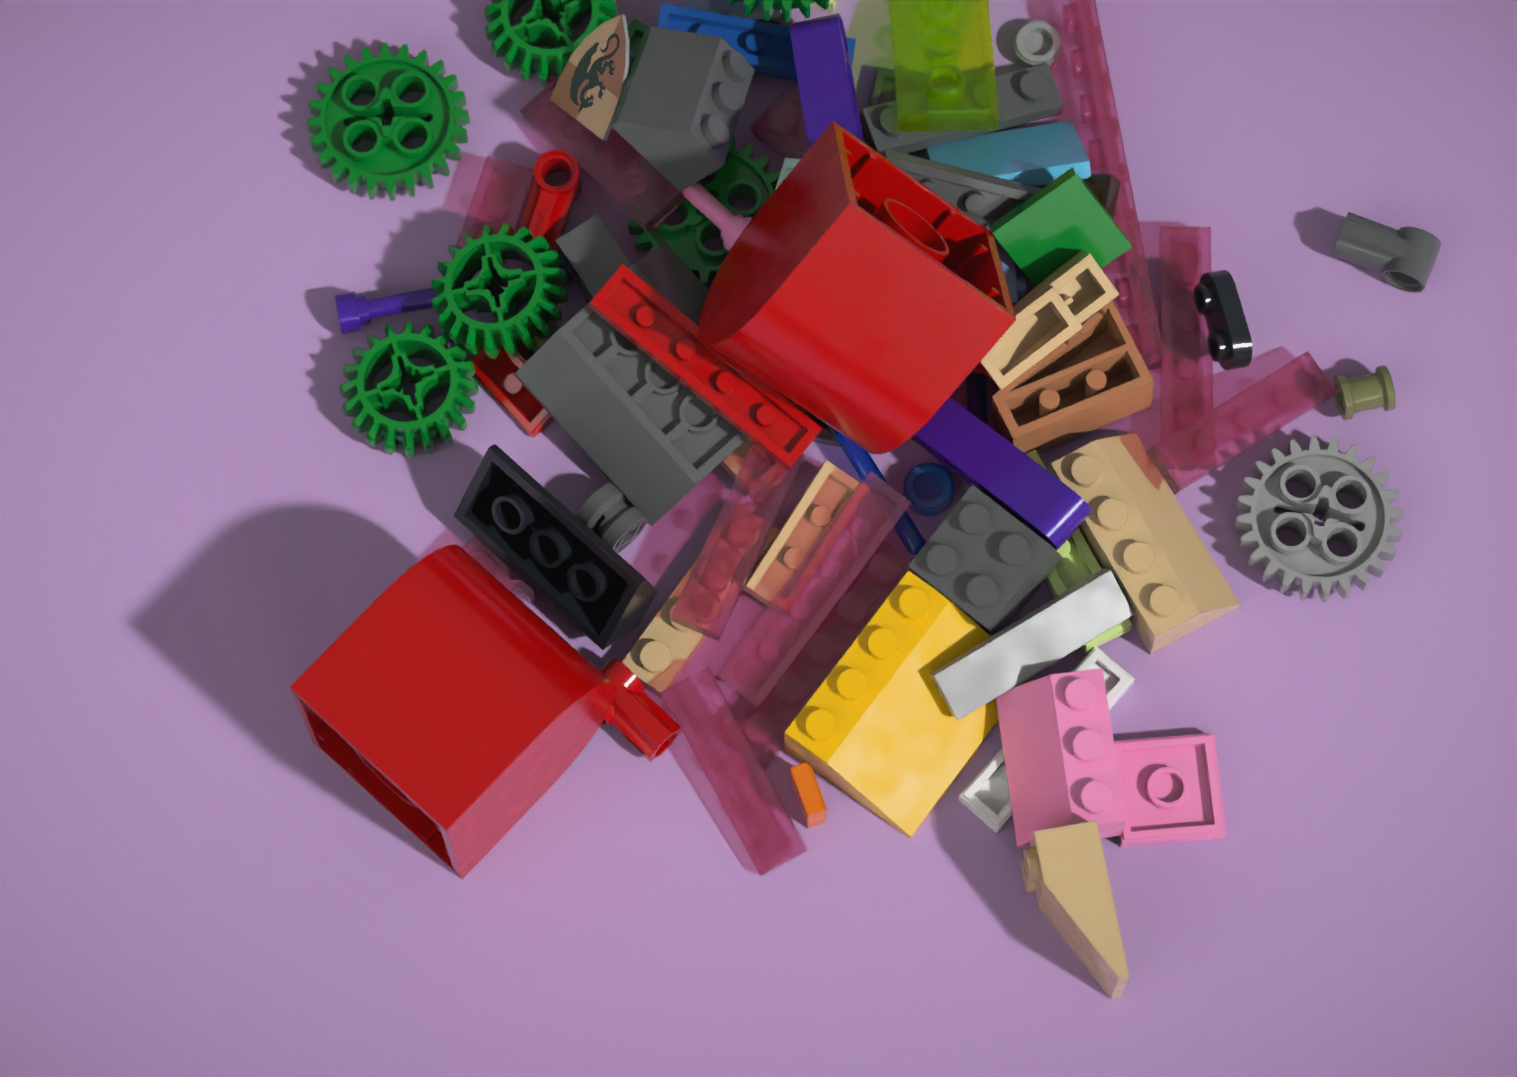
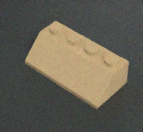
[1049,433,1240,654]

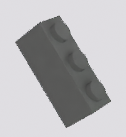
[611,26,755,192]

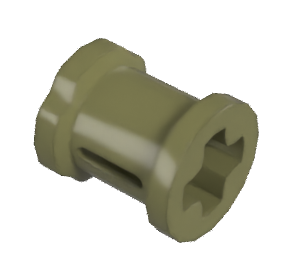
[1333,365,1396,420]

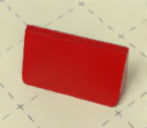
[470,342,555,437]

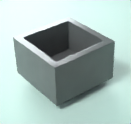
[908,485,1063,634]

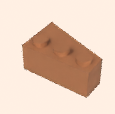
[991,300,1154,454]

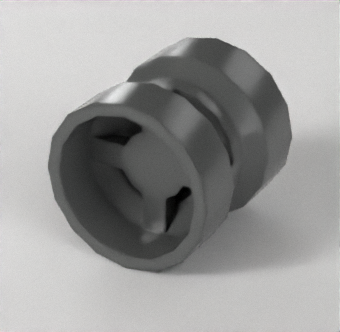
[576,483,648,553]

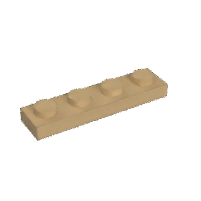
[622,502,779,699]

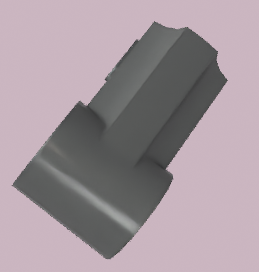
[1332,212,1441,293]

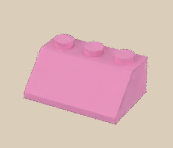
[995,668,1126,848]

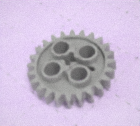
[1234,436,1404,602]

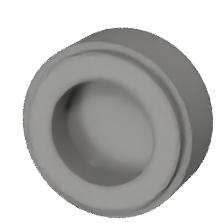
[1012,20,1063,69]

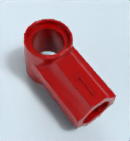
[517,149,582,252]
[599,657,682,762]

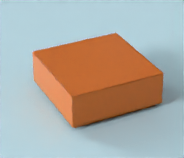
[790,762,827,828]

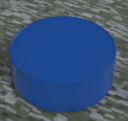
[903,462,954,516]

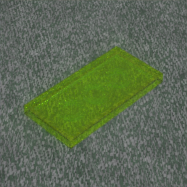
[888,0,999,132]

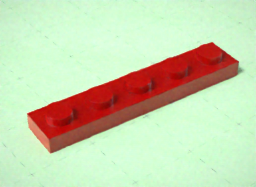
[588,263,823,471]

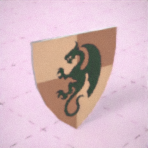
[550,14,635,141]

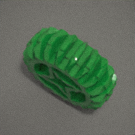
[485,0,617,87]
[431,222,568,360]
[340,320,479,458]

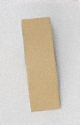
[980,250,1120,390]

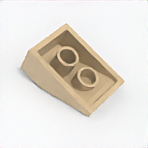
[1021,820,1129,999]

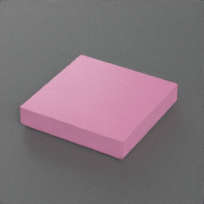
[1114,733,1226,847]

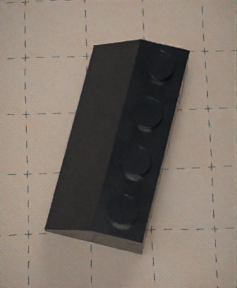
[454,444,658,650]

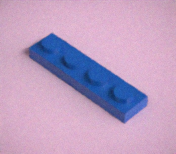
[657,3,856,82]

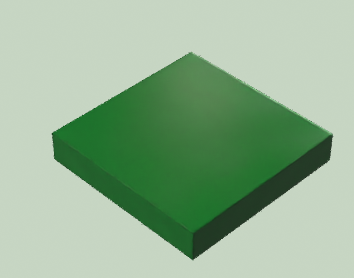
[990,167,1132,287]

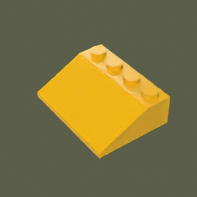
[784,570,1032,839]

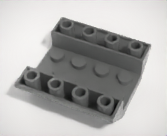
[514,242,792,527]

